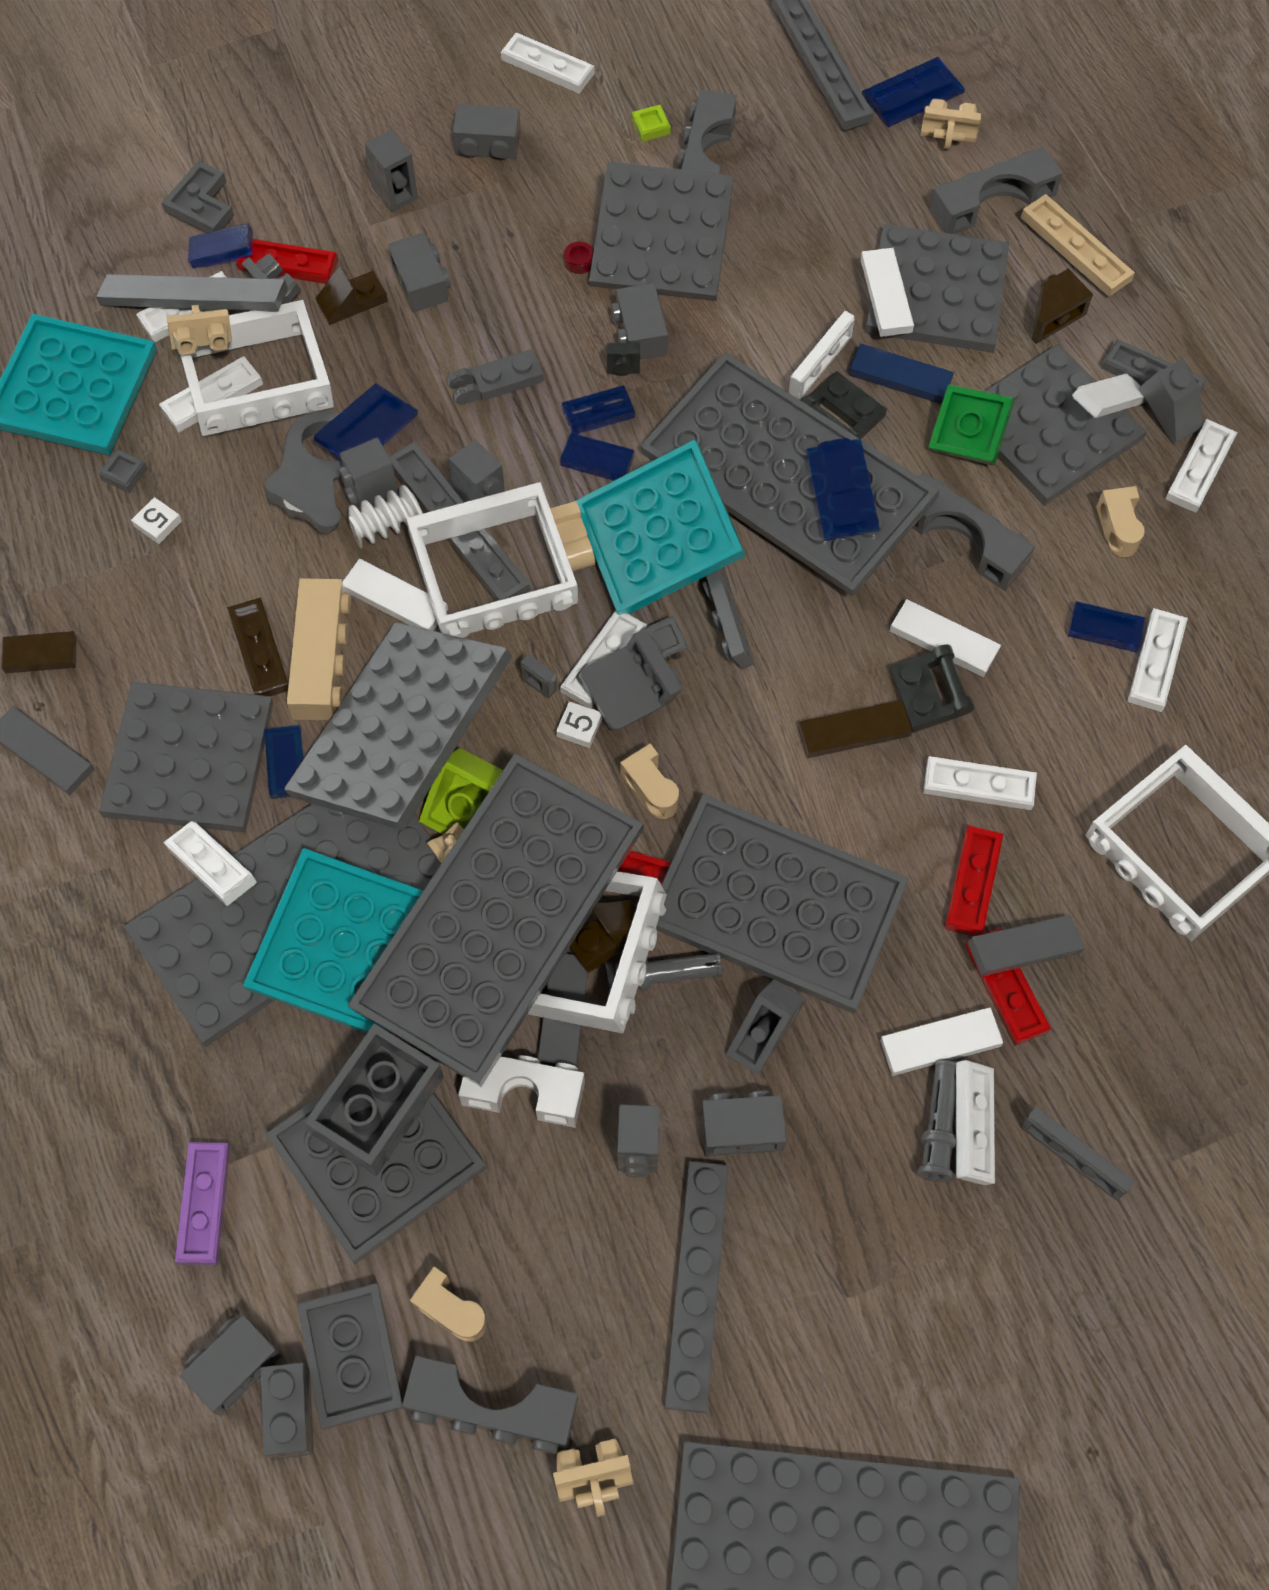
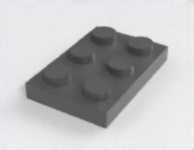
[297,1283,403,1430]

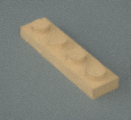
[1021,194,1135,297]

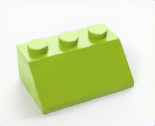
[419,748,503,834]

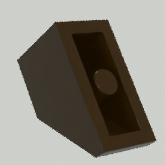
[1032,268,1093,344]

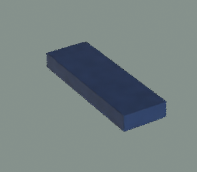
[849,343,954,404]

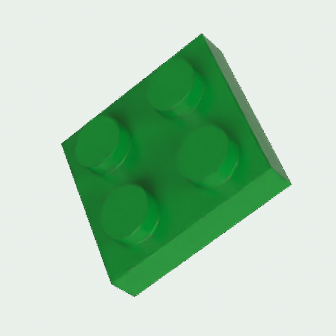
[928,384,1015,466]

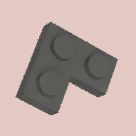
[162,160,234,237]

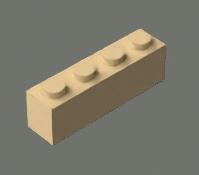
[287,578,351,721]

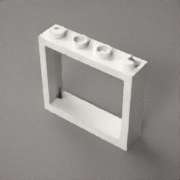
[180,300,334,436]
[406,482,578,638]
[1085,745,1269,942]
[528,872,667,1034]

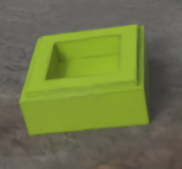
[632,105,671,142]

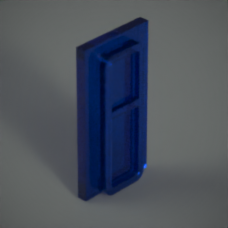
[862,57,965,128]
[314,383,418,457]
[807,438,880,541]

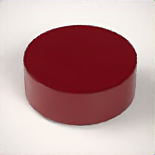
[563,241,594,274]

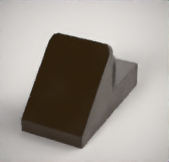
[315,267,388,325]
[570,900,636,973]

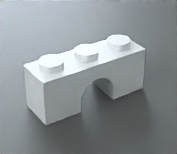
[459,1054,585,1128]

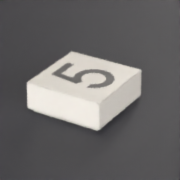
[131,497,182,544]
[556,702,603,748]

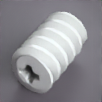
[348,485,423,549]

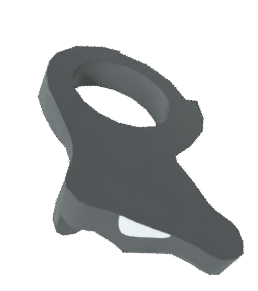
[265,411,366,534]

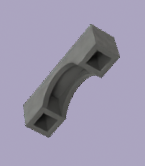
[678,89,737,174]
[929,147,1063,234]
[912,472,1035,591]
[402,1356,578,1454]

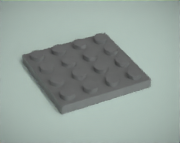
[589,161,734,301]
[865,224,1009,353]
[984,344,1147,506]
[99,682,274,833]
[265,1093,486,1265]

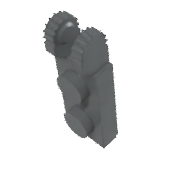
[447,349,544,405]

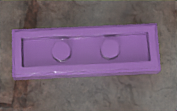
[175,1142,231,1265]

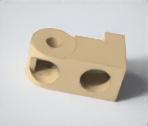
[1096,486,1145,557]
[550,501,595,572]
[620,744,679,819]
[410,1267,487,1342]

